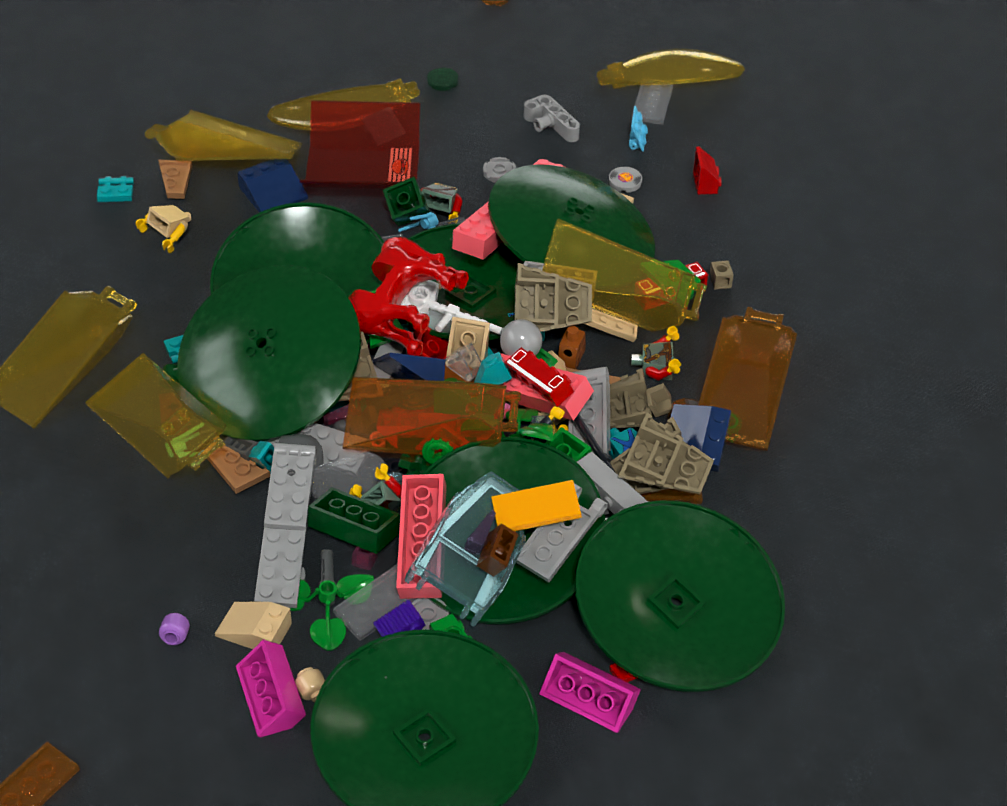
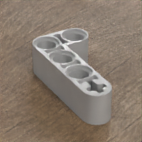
[524,95,580,142]

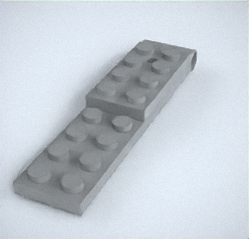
[569,366,611,514]
[254,443,316,608]

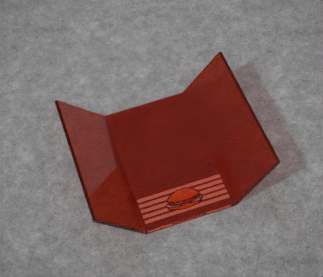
[300,100,420,189]

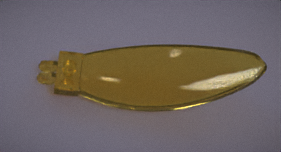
[597,48,745,89]
[267,78,420,131]

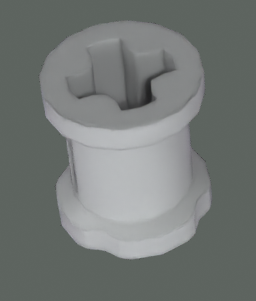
[533,113,555,132]

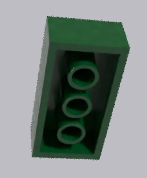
[308,487,400,554]

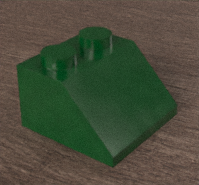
[383,177,430,227]

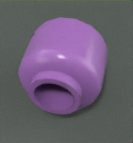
[159,613,190,645]

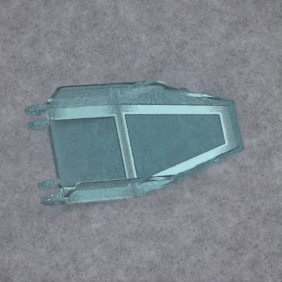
[404,471,526,627]

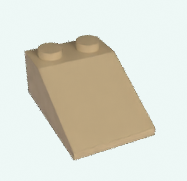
[445,317,490,372]
[215,602,292,649]

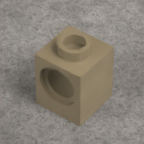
[709,260,734,290]

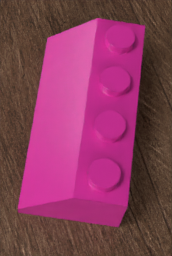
[236,640,306,737]
[539,652,641,733]

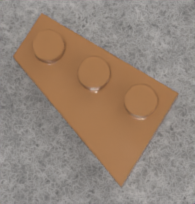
[158,160,192,199]
[205,444,270,494]

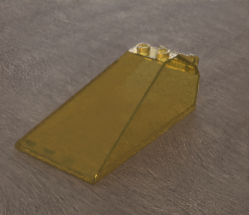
[145,109,302,162]
[542,219,707,332]
[0,286,137,429]
[85,353,226,479]

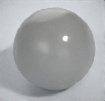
[500,319,542,356]

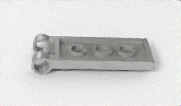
[514,483,608,583]

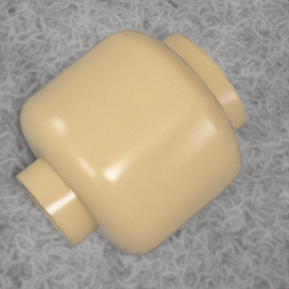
[295,667,325,702]

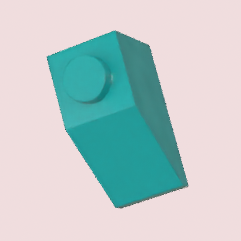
[473,352,512,396]
[248,441,274,474]

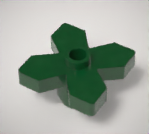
[398,450,432,475]

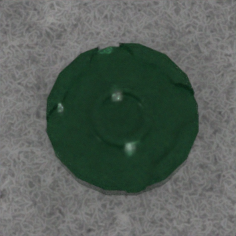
[427,67,458,91]

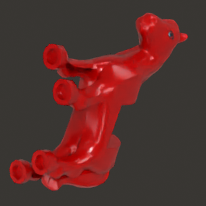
[348,237,469,356]

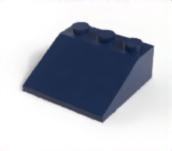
[237,155,308,212]
[373,353,446,391]
[670,404,731,472]

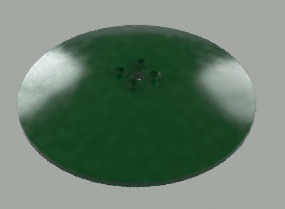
[488,164,655,290]
[210,202,384,348]
[400,223,524,340]
[177,265,361,442]
[399,437,605,624]
[575,500,785,692]
[311,629,539,806]

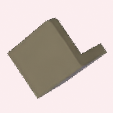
[646,383,673,417]

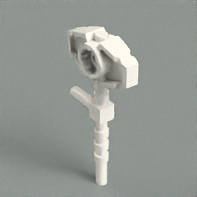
[401,280,503,335]

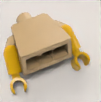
[136,205,192,253]

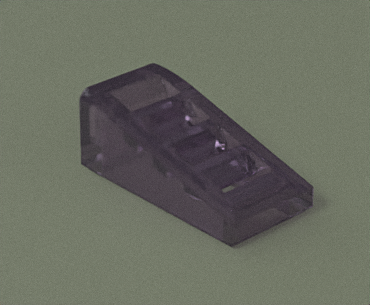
[464,510,496,555]

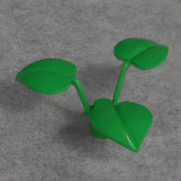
[461,408,553,442]
[290,574,374,651]

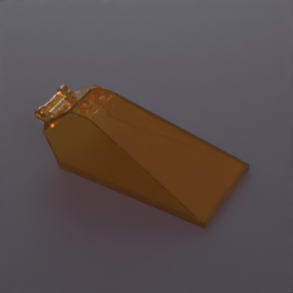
[698,307,797,451]
[343,377,521,455]

